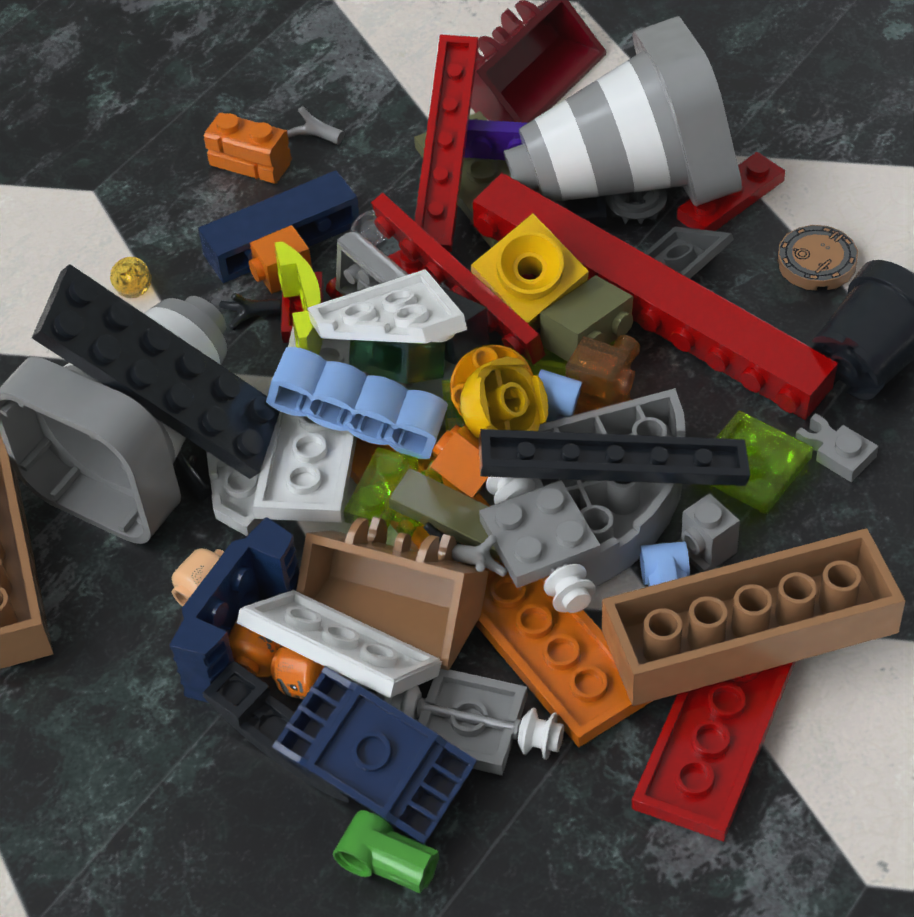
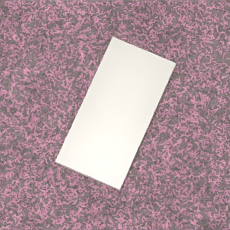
[237,590,442,698]

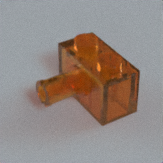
[566,335,640,415]

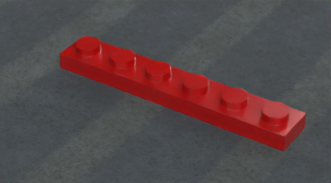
[414,34,479,252]
[371,193,546,365]

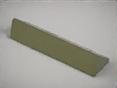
[389,468,503,563]

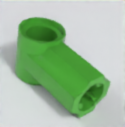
[333,810,439,893]

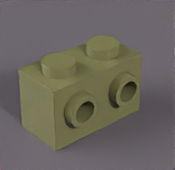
[540,275,633,367]

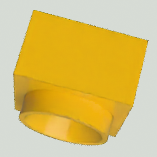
[471,213,589,331]

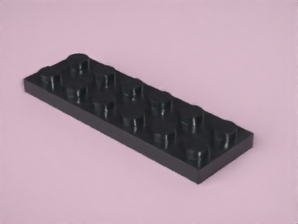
[32,264,280,479]

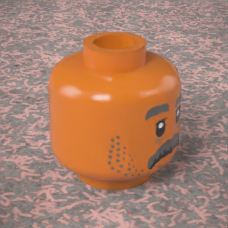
[271,646,342,699]

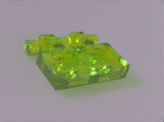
[344,447,443,537]

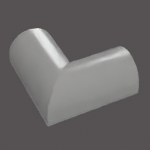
[336,232,409,296]

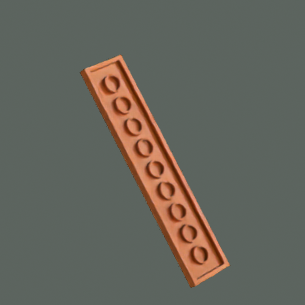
[350,438,652,748]

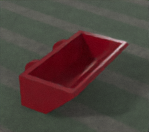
[471,0,606,123]

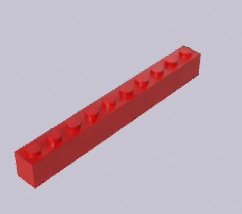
[473,173,838,420]

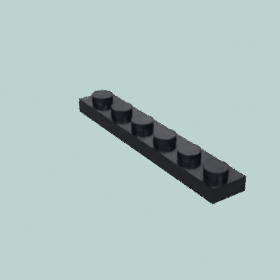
[478,429,750,486]

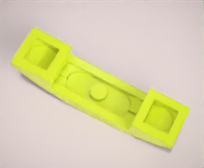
[274,241,323,355]

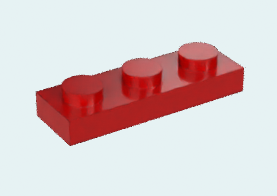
[677,152,785,231]

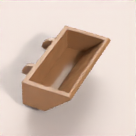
[296,516,489,671]

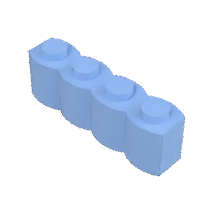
[266,347,448,459]

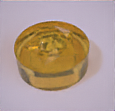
[110,257,152,298]

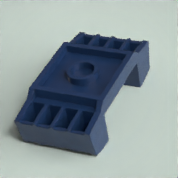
[169,517,300,703]
[272,666,477,845]

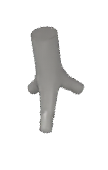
[287,106,344,145]
[452,534,507,577]

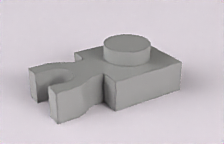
[795,413,878,482]

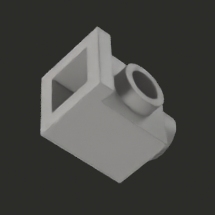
[676,493,740,572]

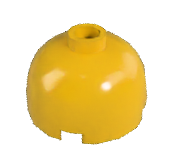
[460,356,548,439]

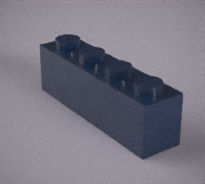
[198,170,361,283]

